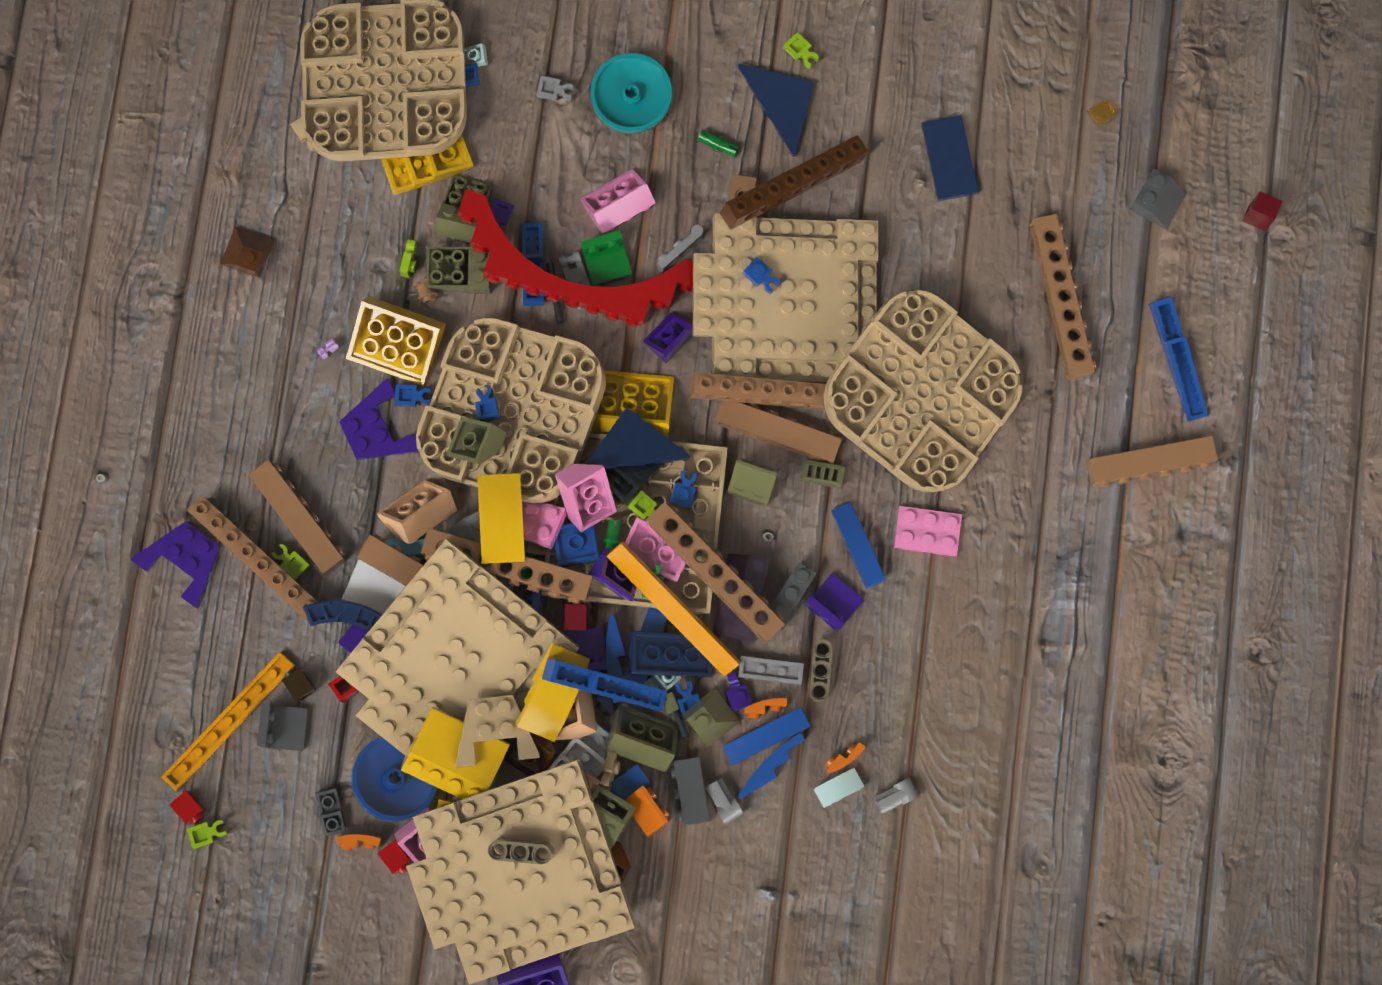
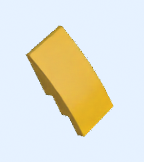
[381,134,473,195]
[477,473,525,564]
[516,643,590,742]

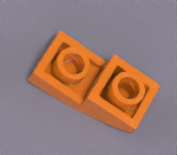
[743,698,787,719]
[825,742,866,774]
[335,834,384,851]

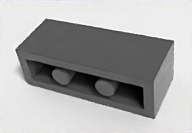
[764,562,816,629]
[670,757,710,826]

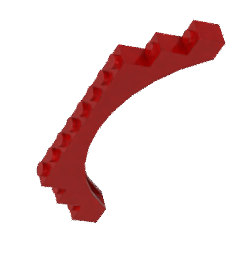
[458,189,693,327]

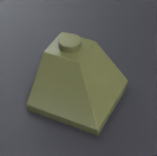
[446,416,507,464]
[681,688,740,748]

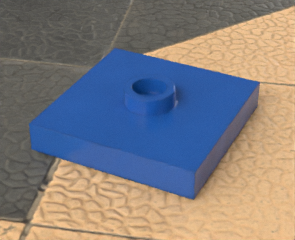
[554,523,600,568]

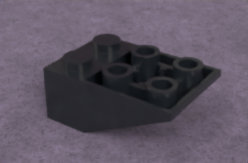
[605,463,665,506]

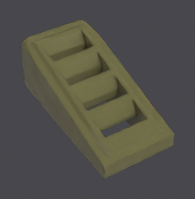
[800,460,845,489]

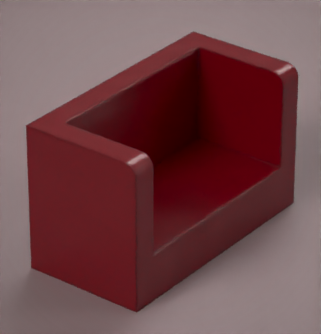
[1242,191,1282,231]
[565,603,588,630]

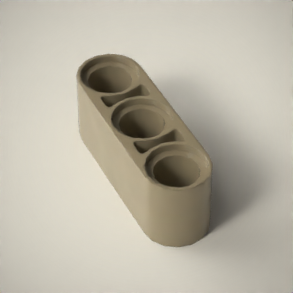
[809,639,833,702]
[488,838,555,865]

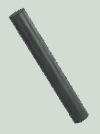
[546,262,565,324]

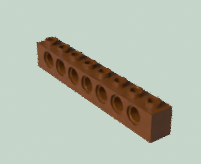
[720,135,869,230]

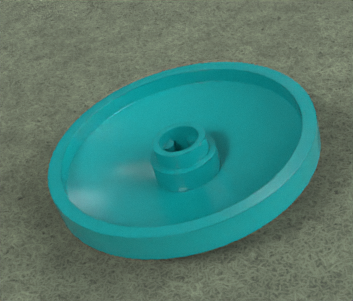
[591,53,672,134]

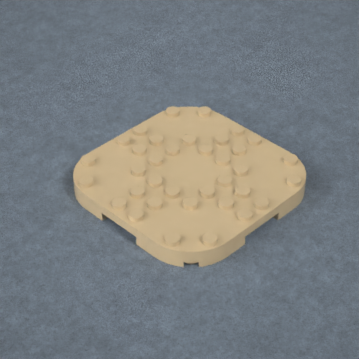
[300,0,467,161]
[824,290,1022,492]
[416,318,606,503]

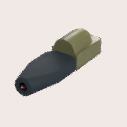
[664,692,689,739]

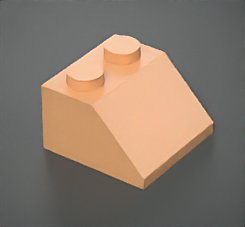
[556,690,597,740]

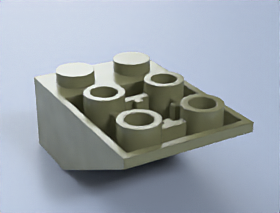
[436,175,493,243]
[426,247,491,294]
[727,458,777,508]
[592,785,636,850]

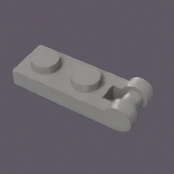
[657,225,703,273]
[558,251,590,312]

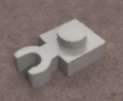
[536,76,574,101]

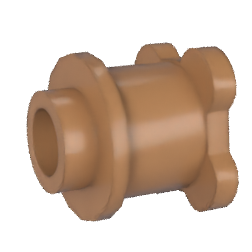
[413,278,438,304]

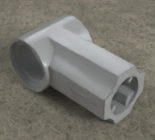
[874,777,920,814]
[706,778,744,825]

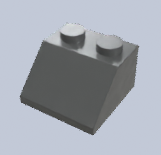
[1130,168,1185,229]

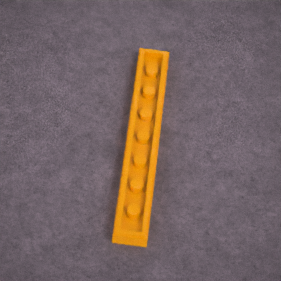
[607,541,741,677]
[161,651,296,792]

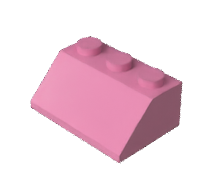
[580,169,655,234]
[555,464,617,532]

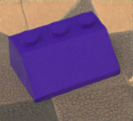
[496,953,569,985]

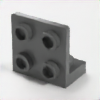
[257,703,308,751]

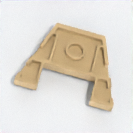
[455,695,540,767]

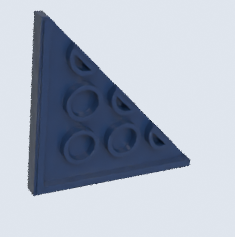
[738,64,814,157]
[586,407,691,469]

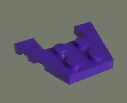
[339,378,420,460]
[131,521,220,609]

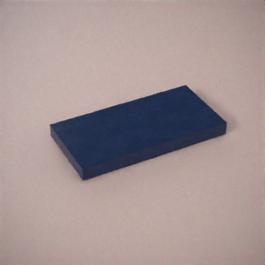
[921,115,978,201]
[629,631,712,678]

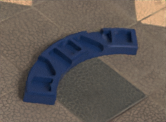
[303,600,383,631]

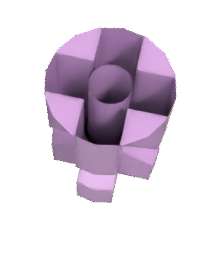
[317,338,339,359]

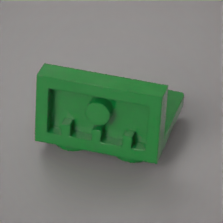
[581,230,632,286]

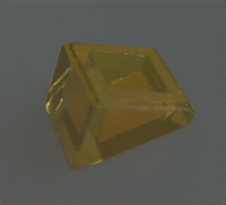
[1087,100,1117,128]

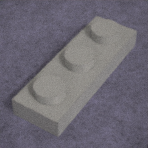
[738,656,804,685]

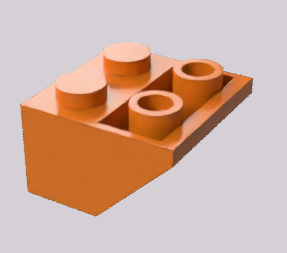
[624,786,669,837]

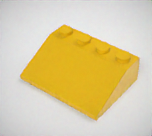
[346,296,446,386]
[590,370,674,438]
[401,707,510,799]

